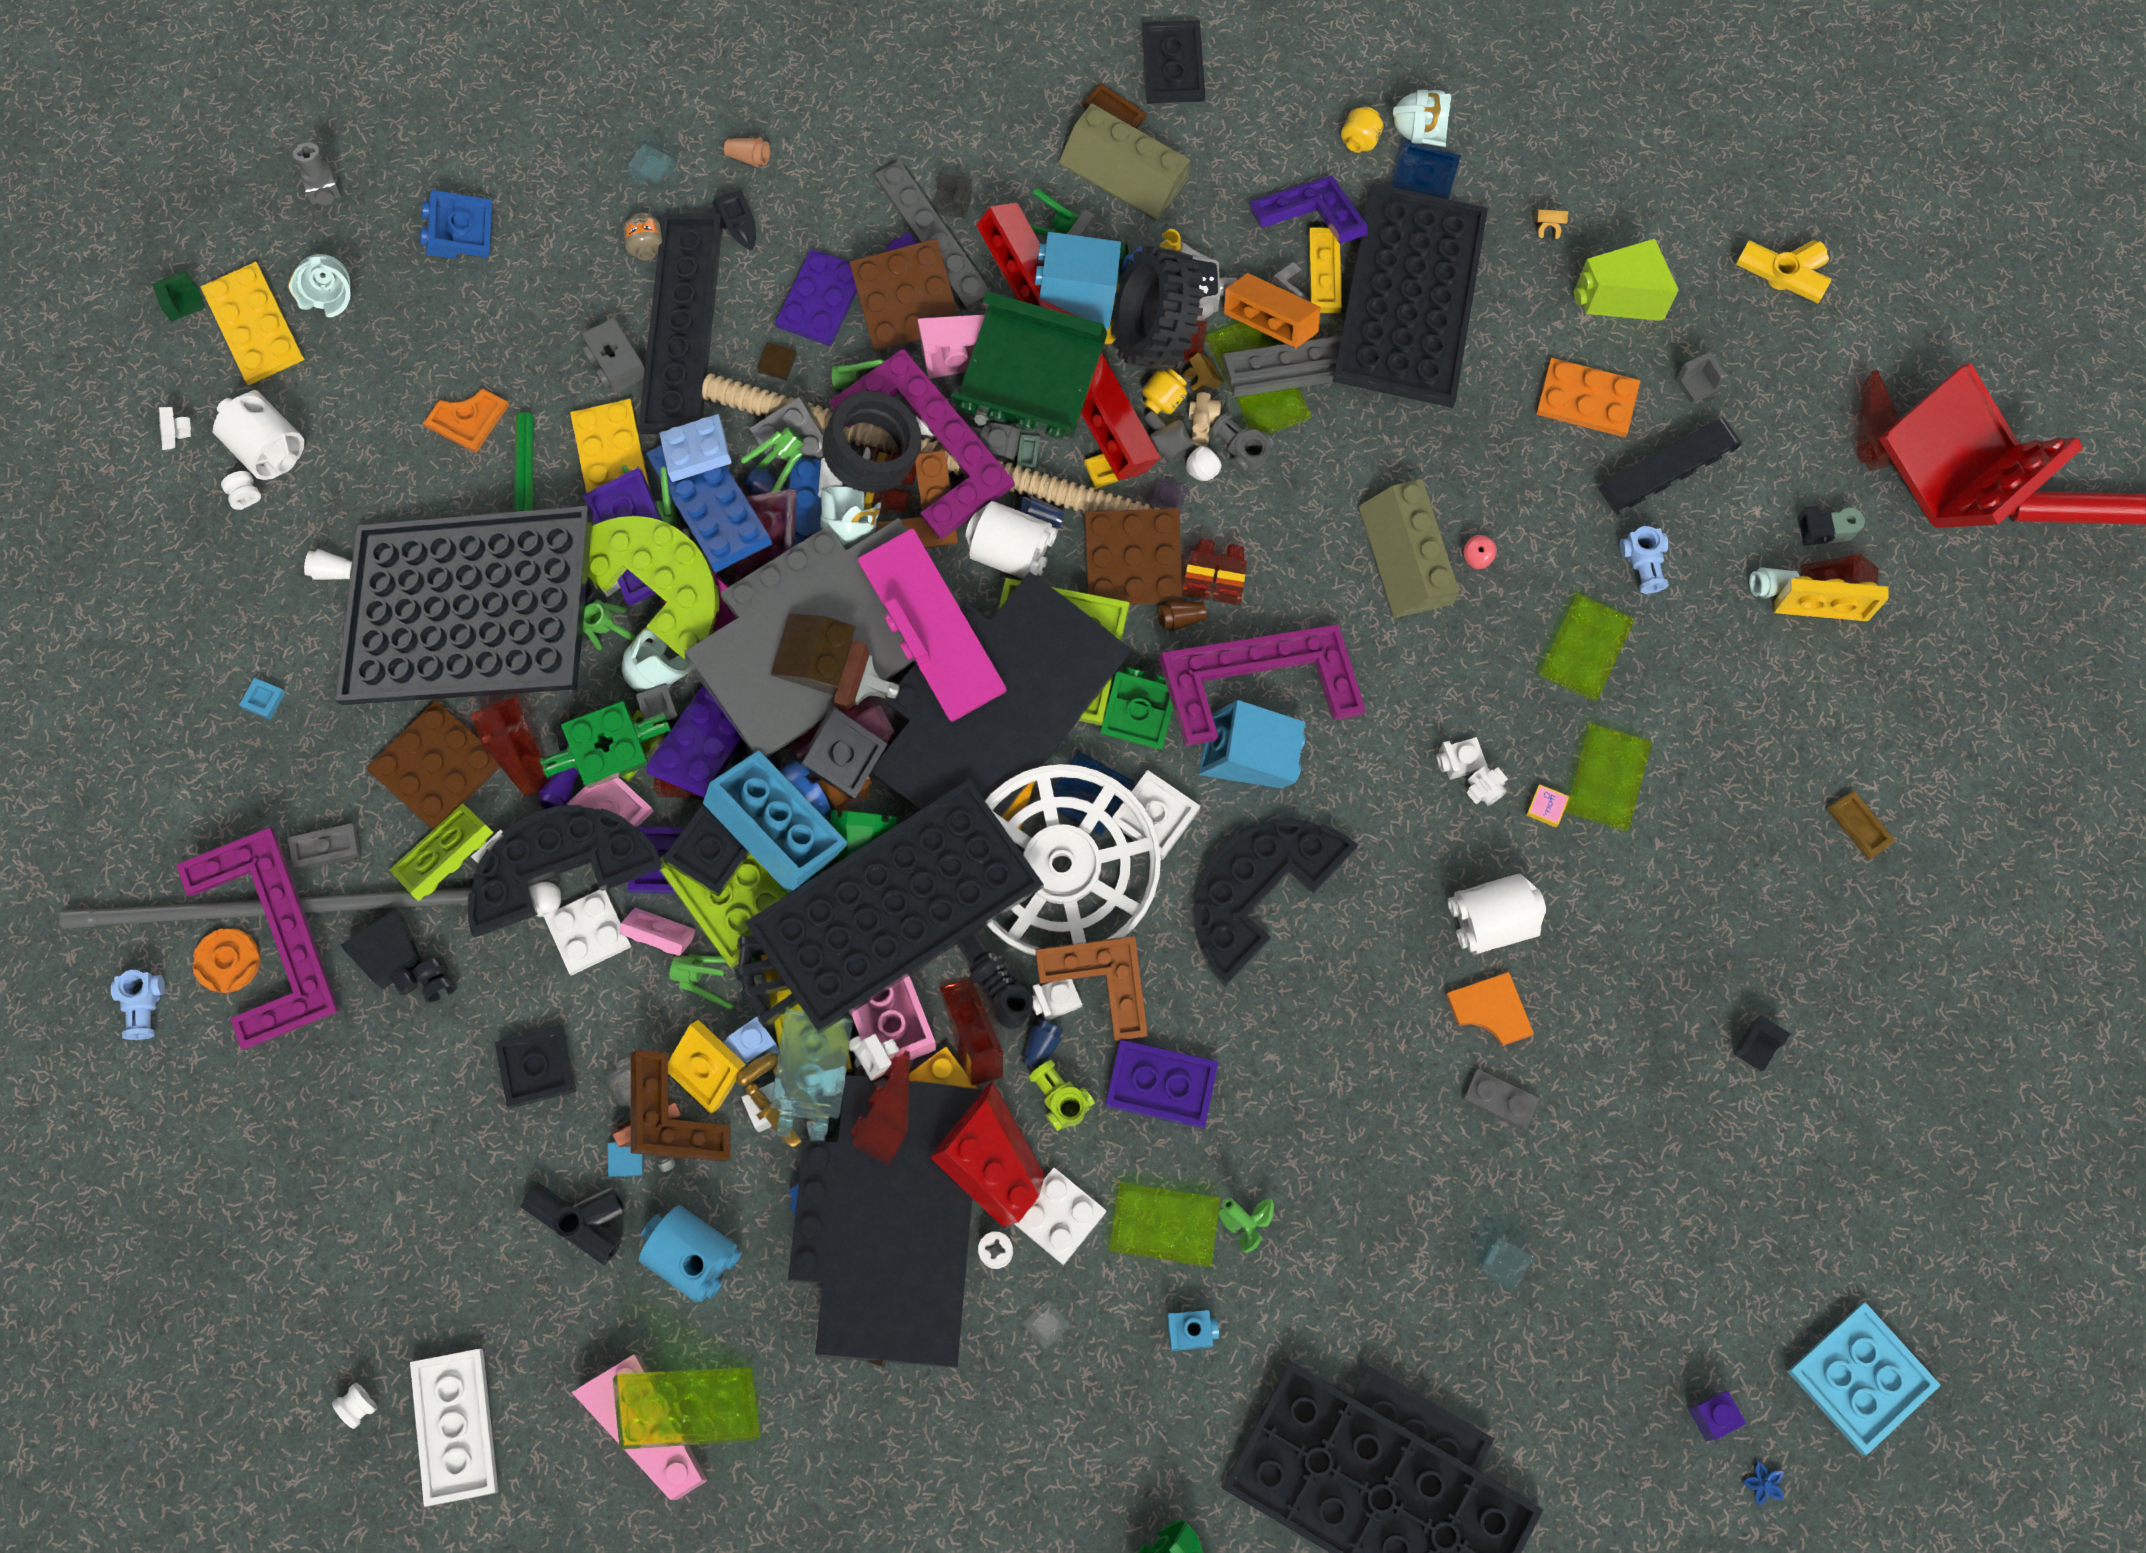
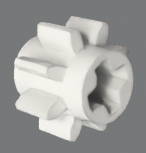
[1466,766,1508,806]

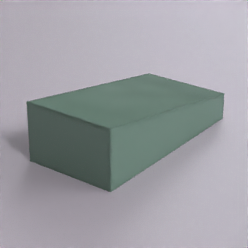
[1017,434,1040,473]

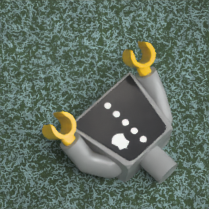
[1160,229,1237,324]

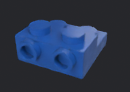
[420,190,492,259]

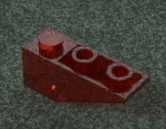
[851,1050,910,1166]

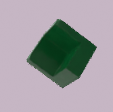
[152,271,205,322]

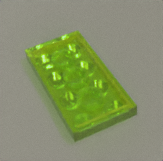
[1206,322,1311,435]
[613,1367,761,1450]

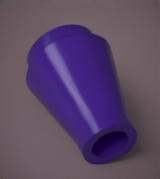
[538,767,579,809]

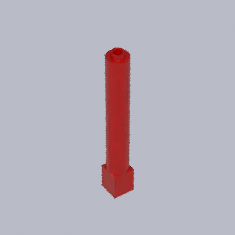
[2009,491,2146,525]

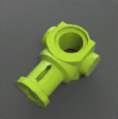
[1028,1060,1095,1131]

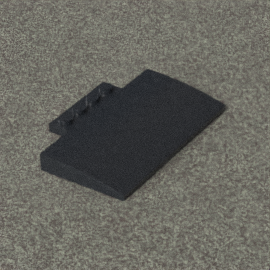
[871,571,1132,817]
[788,1075,982,1368]
[1222,1360,1543,1553]

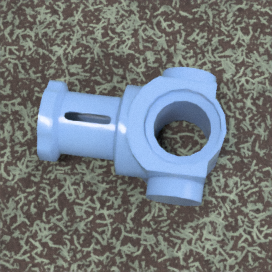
[1619,526,1669,594]
[111,970,165,1040]

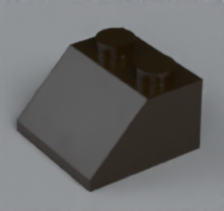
[770,613,856,695]

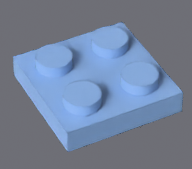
[660,414,732,482]

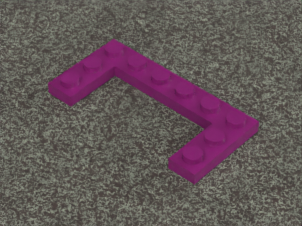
[829,349,1015,540]
[1159,625,1366,746]
[176,828,340,1050]

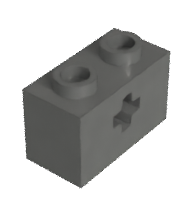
[582,317,645,393]

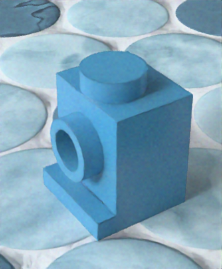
[1167,1310,1219,1352]

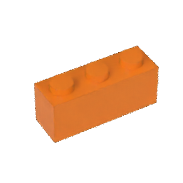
[1224,273,1321,349]

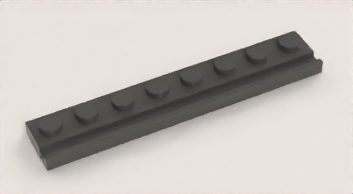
[1222,336,1468,398]

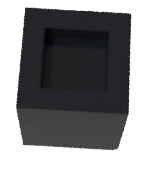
[1734,1015,1791,1071]

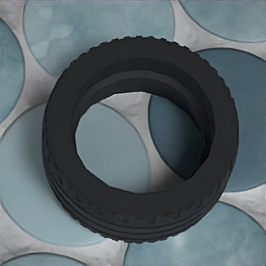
[822,391,922,493]

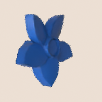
[1742,1461,1784,1506]

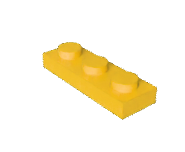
[1309,228,1342,314]

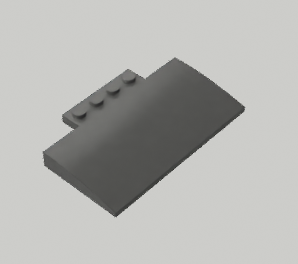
[684,518,961,758]

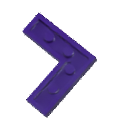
[1250,175,1368,244]

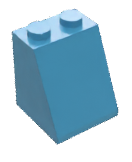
[1035,232,1121,329]
[1198,700,1305,789]

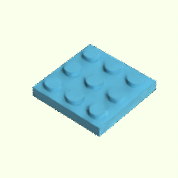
[1787,1302,1941,1456]

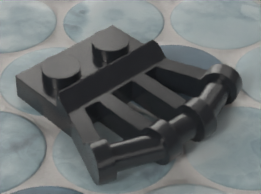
[734,936,798,1028]

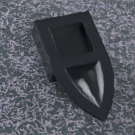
[712,190,756,251]

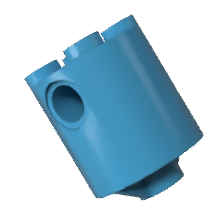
[639,1205,742,1303]

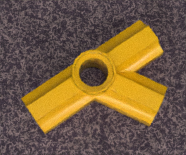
[1736,240,1831,304]

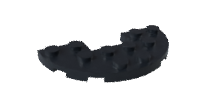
[467,805,665,938]
[1194,819,1358,987]

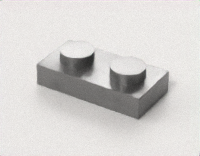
[288,823,361,871]
[1463,1069,1540,1130]

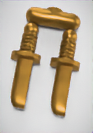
[736,1052,829,1147]

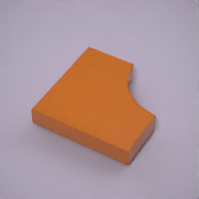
[423,388,509,453]
[1446,972,1534,1046]

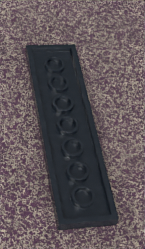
[638,214,723,434]

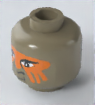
[623,213,662,260]

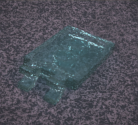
[770,1009,853,1142]

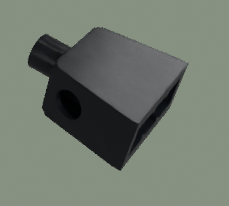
[341,910,422,995]

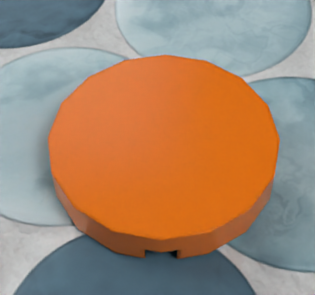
[192,928,261,993]

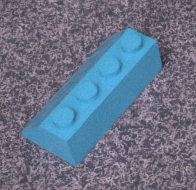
[703,750,847,894]

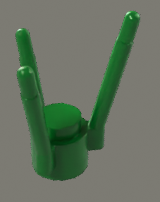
[1030,189,1080,235]

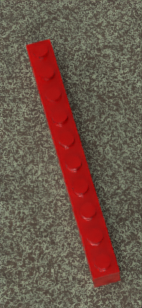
[976,203,1161,481]

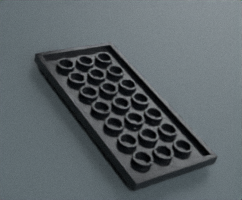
[1332,183,1488,408]
[745,779,1044,1034]

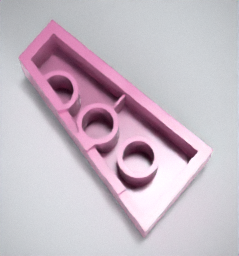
[918,315,985,379]
[572,1354,708,1500]

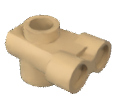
[1189,392,1221,447]

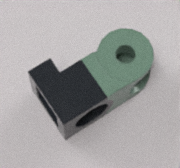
[1797,506,1865,546]

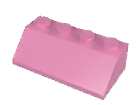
[851,976,936,1065]

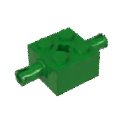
[540,701,671,788]

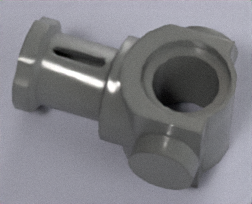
[293,142,341,206]
[1210,412,1274,474]
[965,422,1020,462]

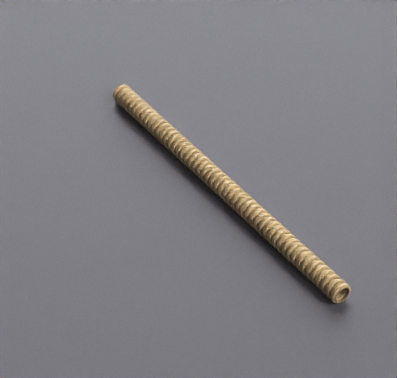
[702,373,1159,514]

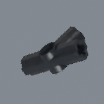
[520,1182,625,1266]

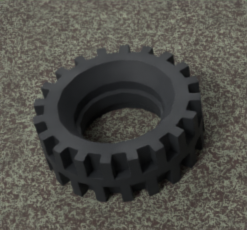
[1111,245,1204,371]

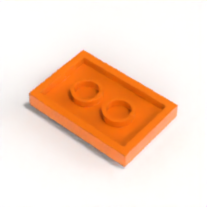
[1536,358,1640,438]

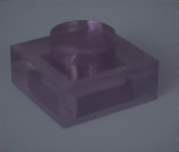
[1150,479,1188,515]

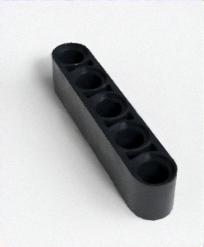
[1599,418,1742,515]

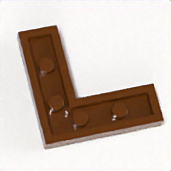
[631,1050,730,1162]

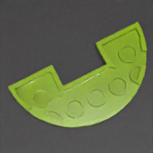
[587,516,719,660]

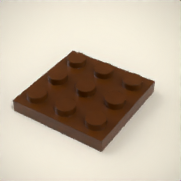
[849,238,958,352]
[1085,508,1183,605]
[366,700,505,830]

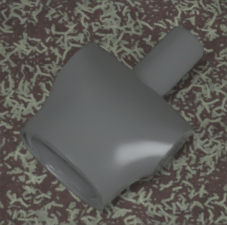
[1145,411,1196,464]

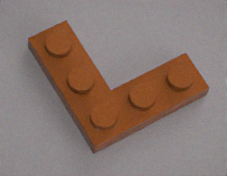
[874,450,958,548]
[1035,936,1148,1041]

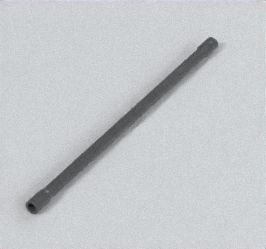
[59,887,472,929]

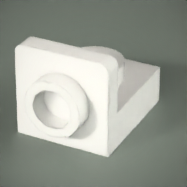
[1437,737,1487,780]
[1032,979,1082,1021]

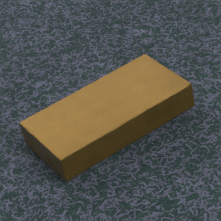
[1826,790,1896,861]

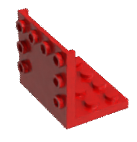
[1879,363,2083,528]

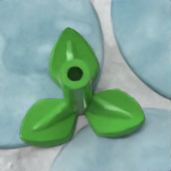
[1218,1198,1274,1253]

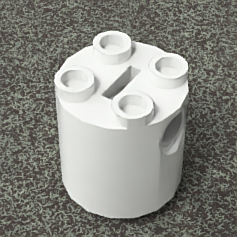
[213,390,304,480]
[966,501,1058,579]
[1448,873,1546,955]

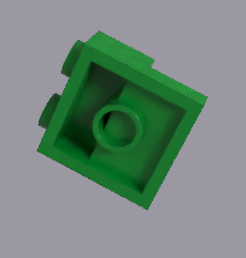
[1100,667,1174,750]

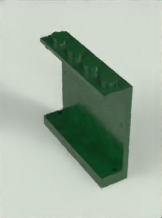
[951,291,1107,440]

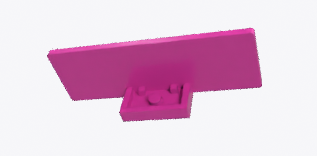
[858,529,1006,722]

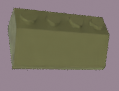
[1059,103,1191,221]
[1358,479,1459,618]

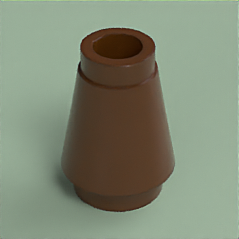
[1158,601,1207,632]

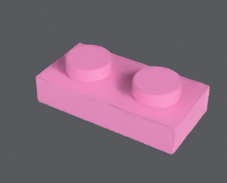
[619,907,695,956]

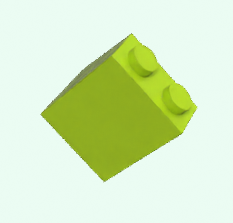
[1574,239,1679,321]

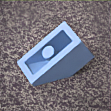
[723,1017,779,1070]

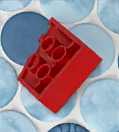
[930,1081,1045,1227]

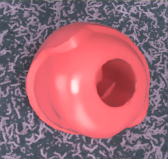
[1464,535,1497,569]

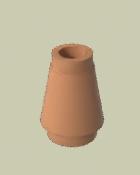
[724,137,770,168]

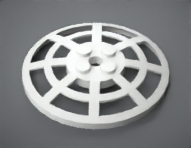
[985,764,1161,956]

